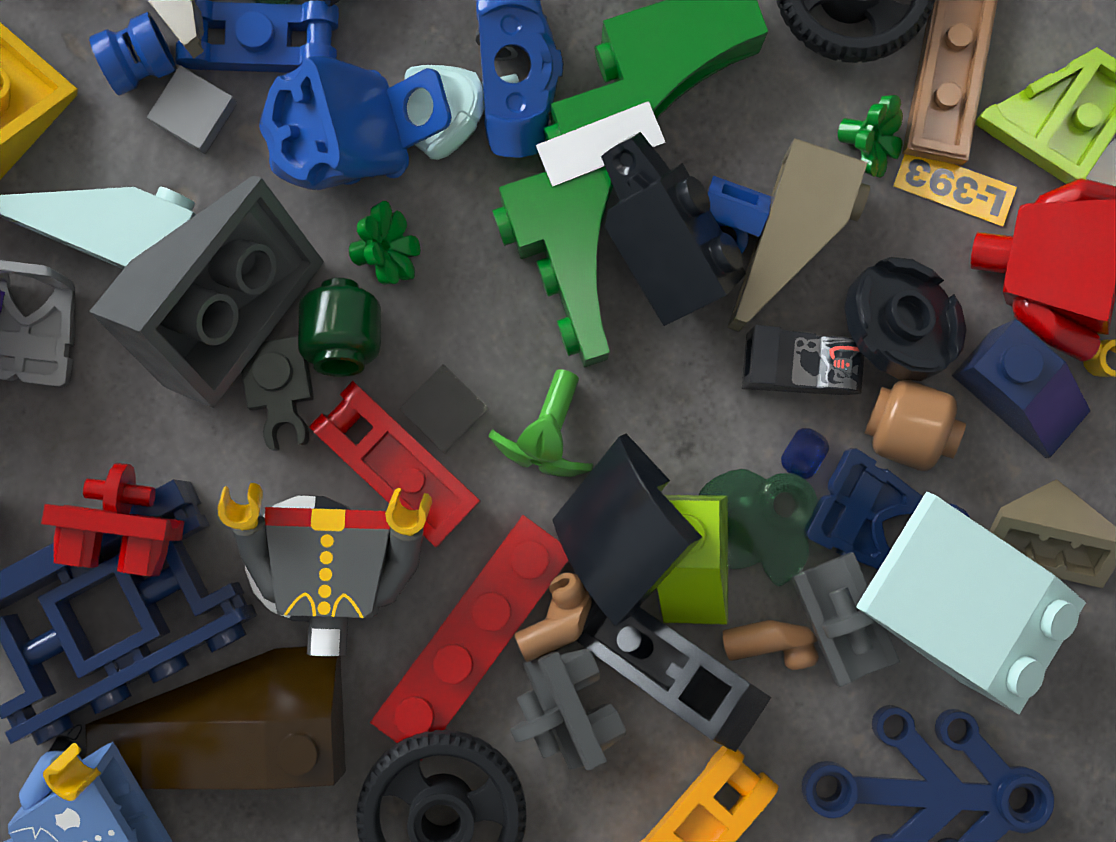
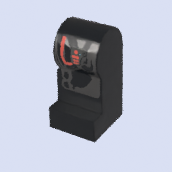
[742,325,864,395]

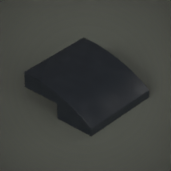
[552,433,702,627]

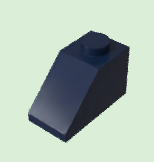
[952,319,1091,458]

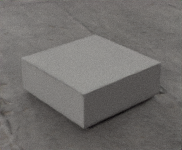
[147,65,237,155]

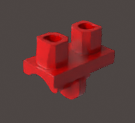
[41,463,185,576]

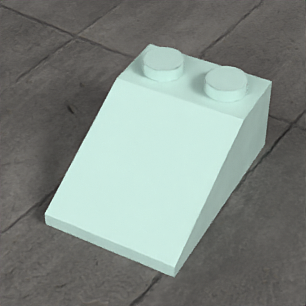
[856,492,1086,715]

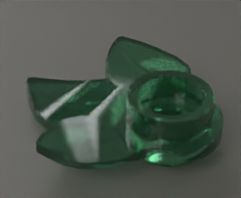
[699,469,818,587]

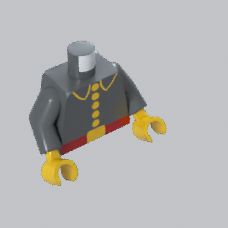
[218,483,432,656]

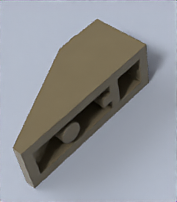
[727,138,870,332]

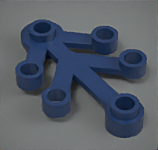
[802,705,1054,842]

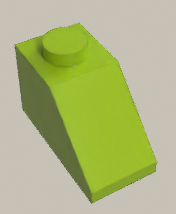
[657,495,728,625]

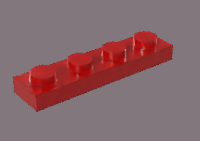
[370,515,568,761]

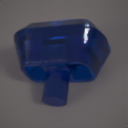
[781,428,829,479]

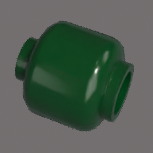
[298,278,381,377]

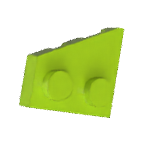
[975,47,1116,184]

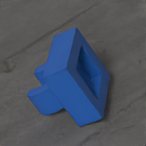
[707,176,772,254]

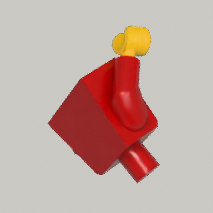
[971,178,1116,377]

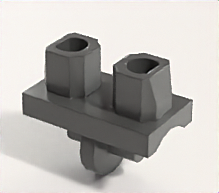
[791,552,900,687]
[510,648,627,770]

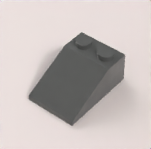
[89,176,324,408]

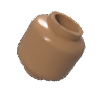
[864,380,966,471]

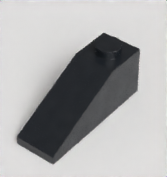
[576,597,772,752]

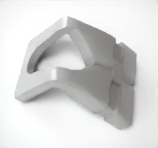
[0,260,75,388]

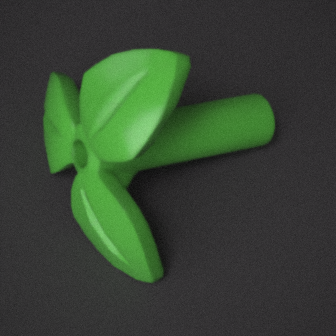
[488,369,593,477]

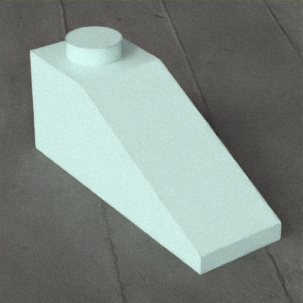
[0,187,196,269]

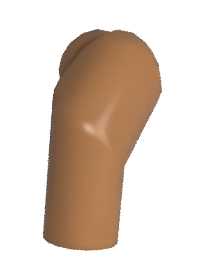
[515,573,592,663]

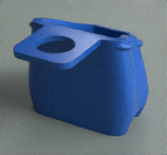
[259,56,452,190]

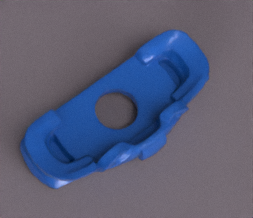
[476,0,564,158]

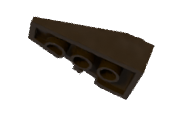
[85,646,346,790]

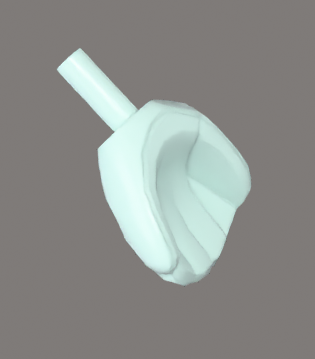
[405,65,519,160]

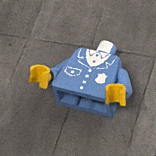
[3,742,173,842]

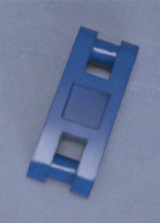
[175,0,339,73]

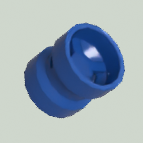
[89,12,177,96]

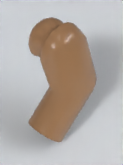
[723,620,819,670]

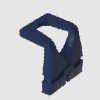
[803,448,965,570]

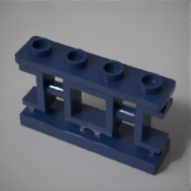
[0,479,257,746]

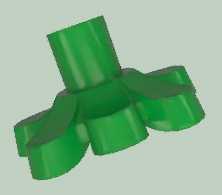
[838,95,903,178]
[349,201,421,285]

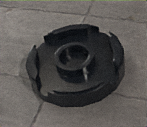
[844,257,967,381]

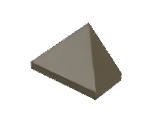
[989,479,1116,588]

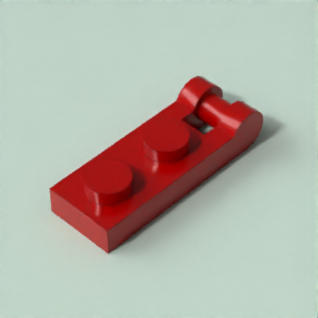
[309,380,481,548]

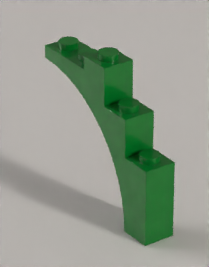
[492,0,768,368]

